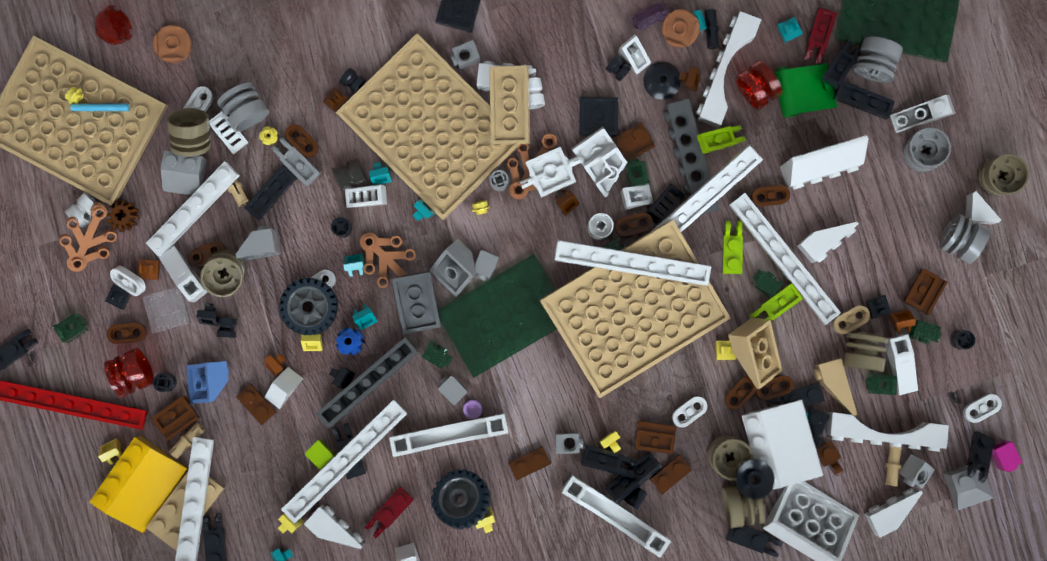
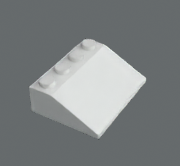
[780,136,868,190]
[742,400,823,490]
[763,481,859,561]

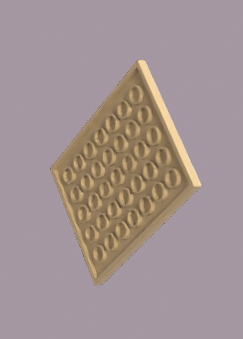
[336,33,520,221]
[0,35,168,207]
[540,219,730,398]

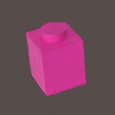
[991,440,1023,472]

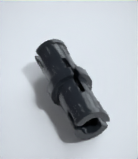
[704,9,719,50]

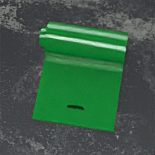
[773,63,838,118]

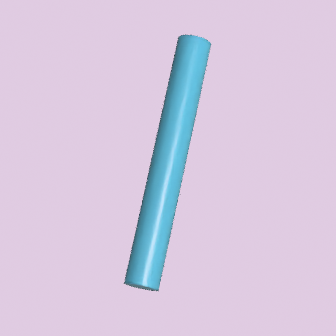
[70,103,130,111]

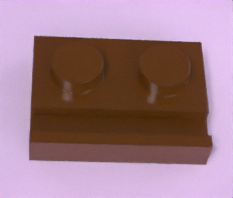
[612,123,655,162]
[903,268,948,315]
[151,395,200,441]
[634,421,677,454]

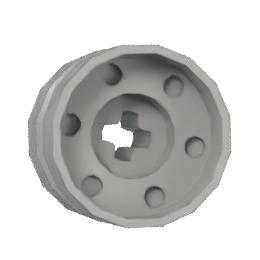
[854,37,903,83]
[217,82,269,132]
[903,127,951,172]
[938,213,990,264]

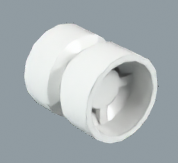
[529,77,545,110]
[65,192,101,228]
[587,213,614,240]

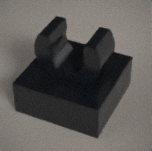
[105,284,131,310]
[866,295,891,319]
[196,303,219,326]
[329,367,355,389]

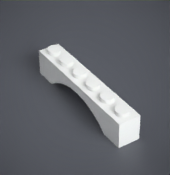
[696,11,761,128]
[826,412,949,452]
[389,413,508,457]
[561,474,671,558]

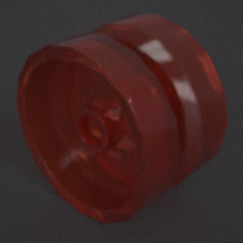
[735,60,783,111]

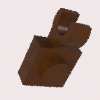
[816,440,844,476]

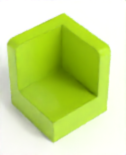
[305,439,337,470]

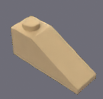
[814,358,858,416]

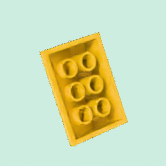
[89,436,188,533]

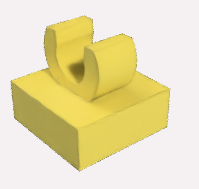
[301,333,323,351]
[715,340,736,360]
[599,430,621,453]
[98,438,122,465]
[476,507,495,533]
[278,513,304,534]

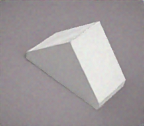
[618,34,651,74]
[620,185,654,210]
[965,191,1001,225]
[264,367,304,409]

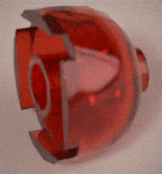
[94,5,133,45]

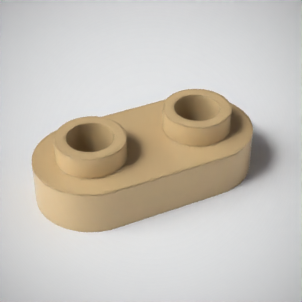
[832,306,870,334]

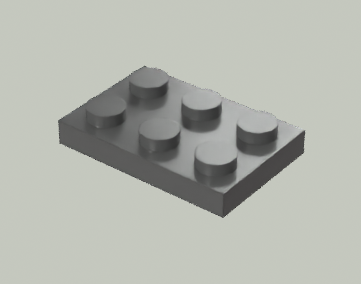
[392,270,441,334]

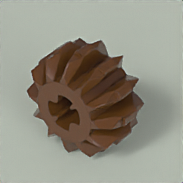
[107,200,140,232]

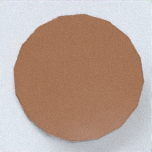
[662,9,700,48]
[153,25,192,63]

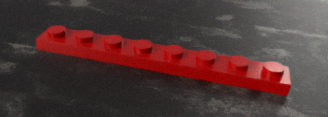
[0,380,148,430]

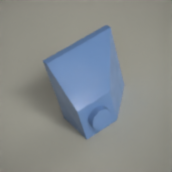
[186,361,229,404]

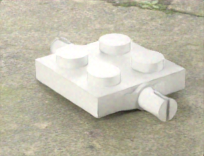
[520,147,582,198]

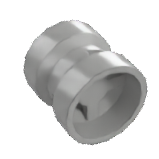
[489,170,509,191]

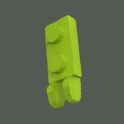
[697,125,746,154]
[722,221,743,274]
[749,283,803,321]

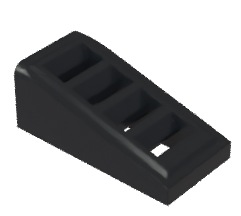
[646,183,685,225]

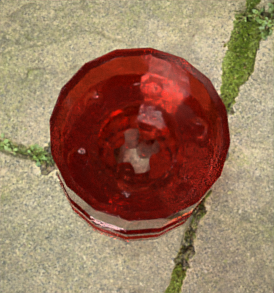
[104,348,154,398]

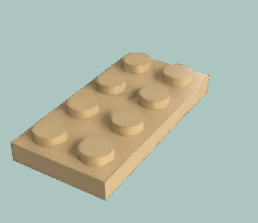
[490,65,530,144]
[146,472,225,551]

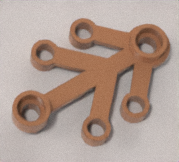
[507,134,557,199]
[59,203,117,272]
[360,233,416,288]

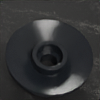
[643,62,681,100]
[736,459,775,499]

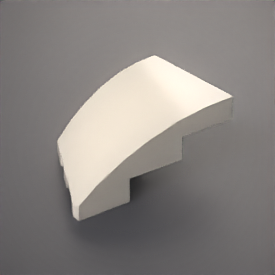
[571,126,627,198]

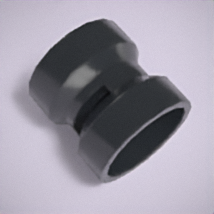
[605,55,632,82]
[340,68,366,94]
[331,217,352,238]
[216,317,238,338]
[950,330,976,350]
[153,373,177,392]

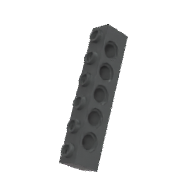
[663,99,719,215]
[316,337,419,428]

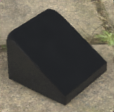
[624,487,647,510]

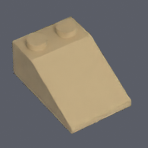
[729,318,783,389]

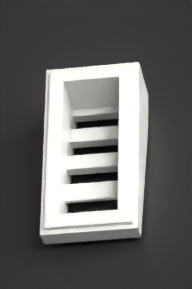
[209,111,249,154]
[345,185,387,208]

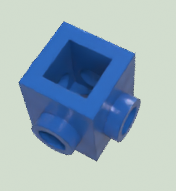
[335,327,365,356]

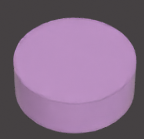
[463,400,483,419]

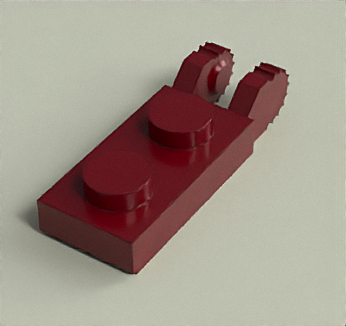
[804,7,837,63]
[364,486,414,538]

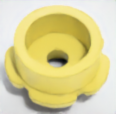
[65,86,83,104]
[259,126,278,145]
[472,200,490,215]

